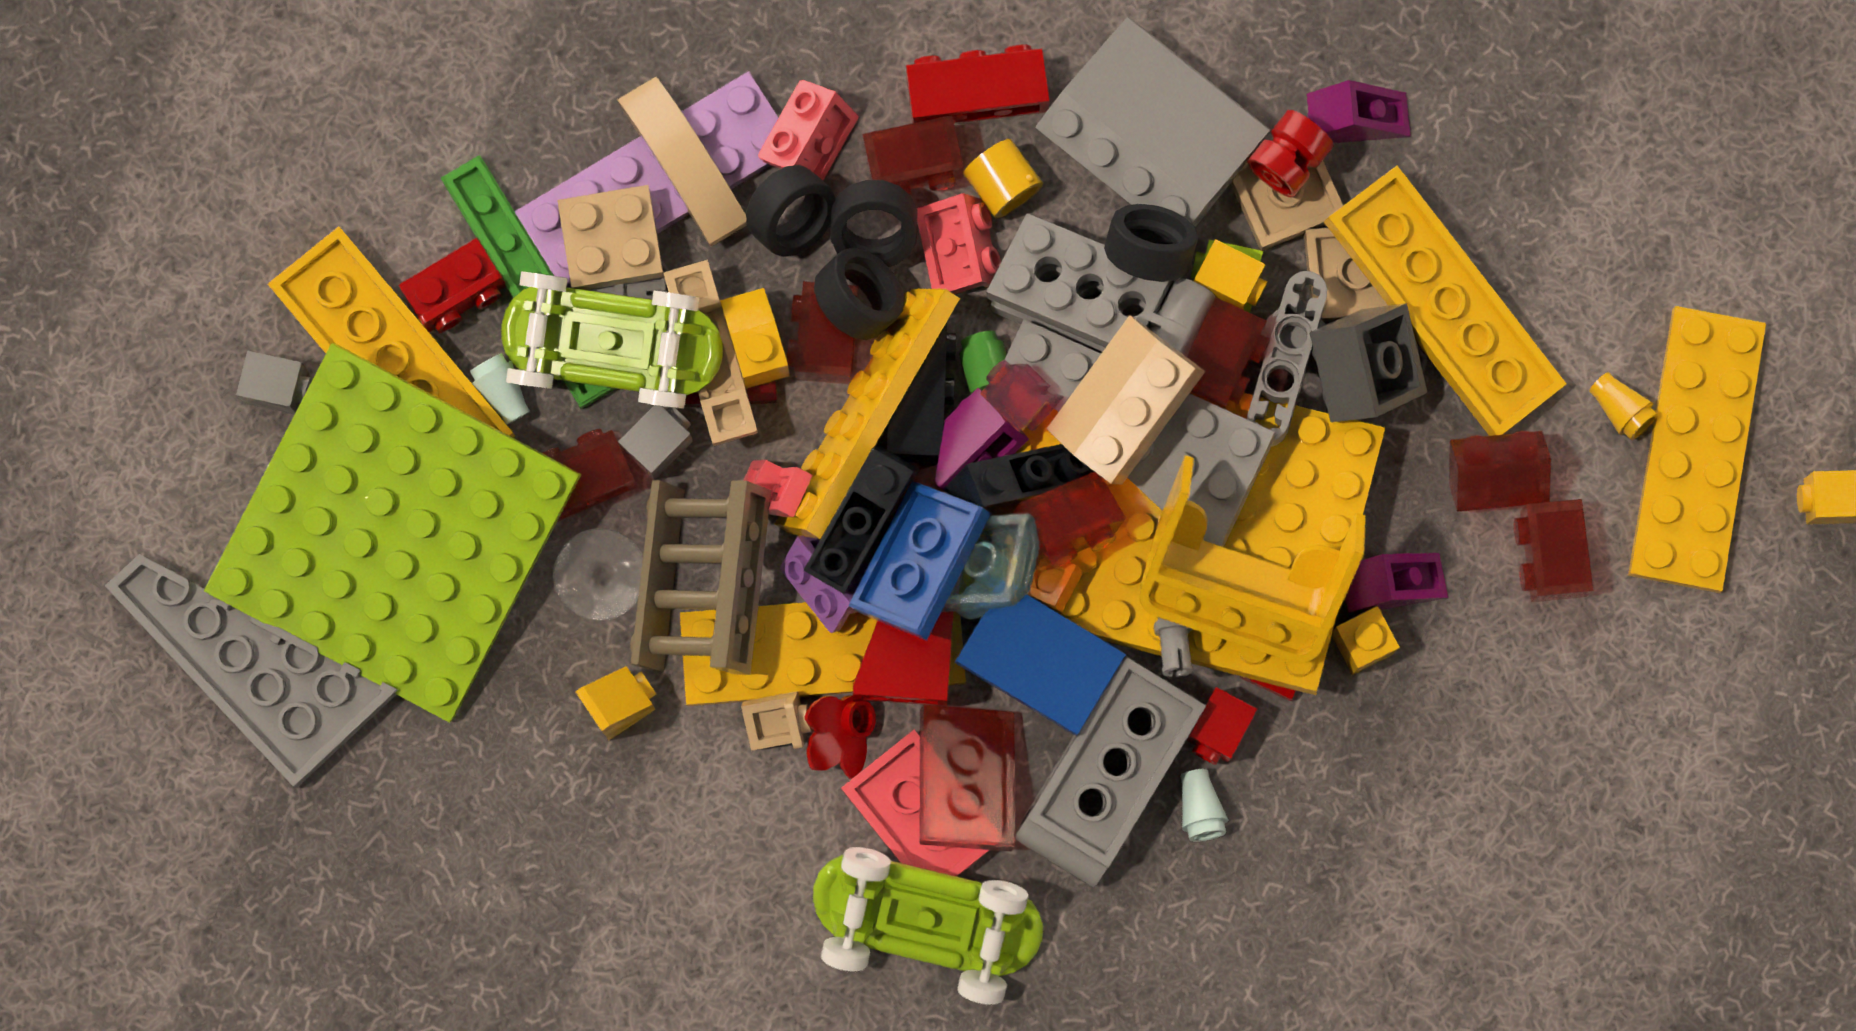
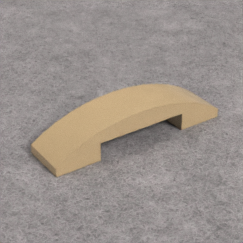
[617,77,747,247]
[663,260,758,446]

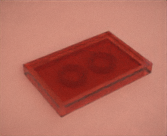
[919,705,1015,852]

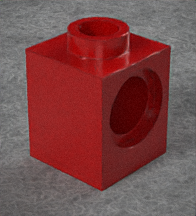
[1187,687,1257,765]

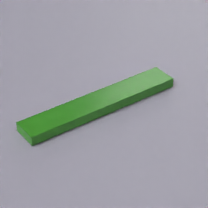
[441,155,617,410]

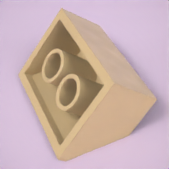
[1047,315,1205,485]

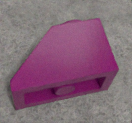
[1307,80,1411,143]
[935,388,1029,492]
[1345,553,1448,613]

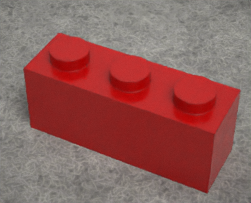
[906,44,1049,129]

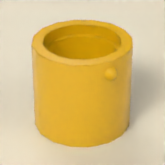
[963,138,1043,218]

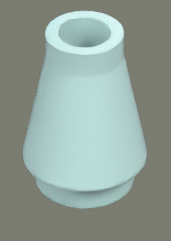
[470,353,530,425]
[1180,769,1228,842]

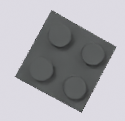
[1309,303,1427,422]

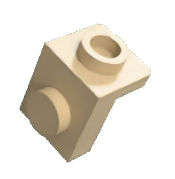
[741,691,813,751]

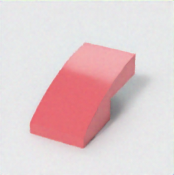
[743,460,813,517]

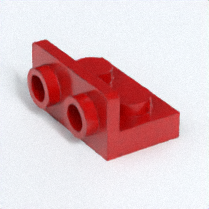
[398,238,506,333]

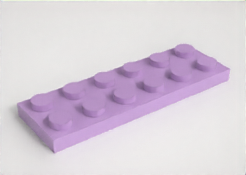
[514,71,778,287]

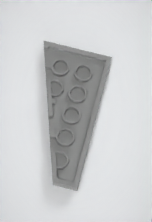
[1004,319,1277,547]
[105,554,398,789]

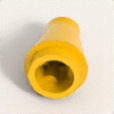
[1589,372,1658,440]

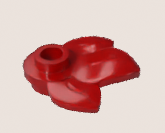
[805,695,876,779]

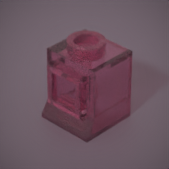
[980,360,1064,432]

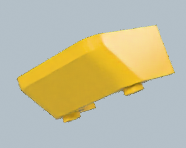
[1139,455,1365,663]

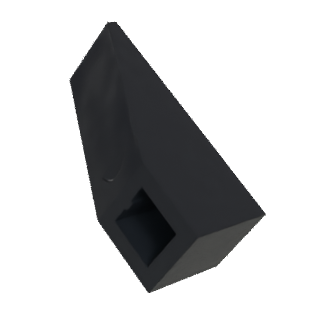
[887,322,956,463]
[945,444,1103,524]
[803,446,921,594]

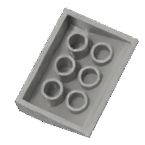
[1035,17,1271,228]

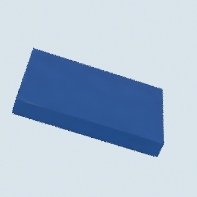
[848,481,991,640]
[955,581,1126,736]

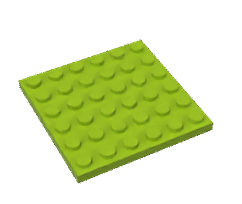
[204,343,582,723]

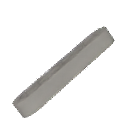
[1247,271,1327,447]

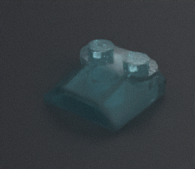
[941,514,1040,619]

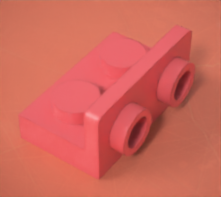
[758,80,859,180]
[917,193,1001,295]

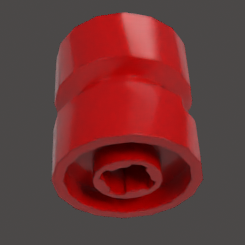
[1247,110,1334,198]

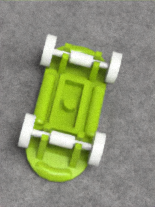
[501,271,723,409]
[813,847,1043,1004]

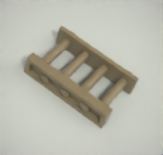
[630,480,771,675]

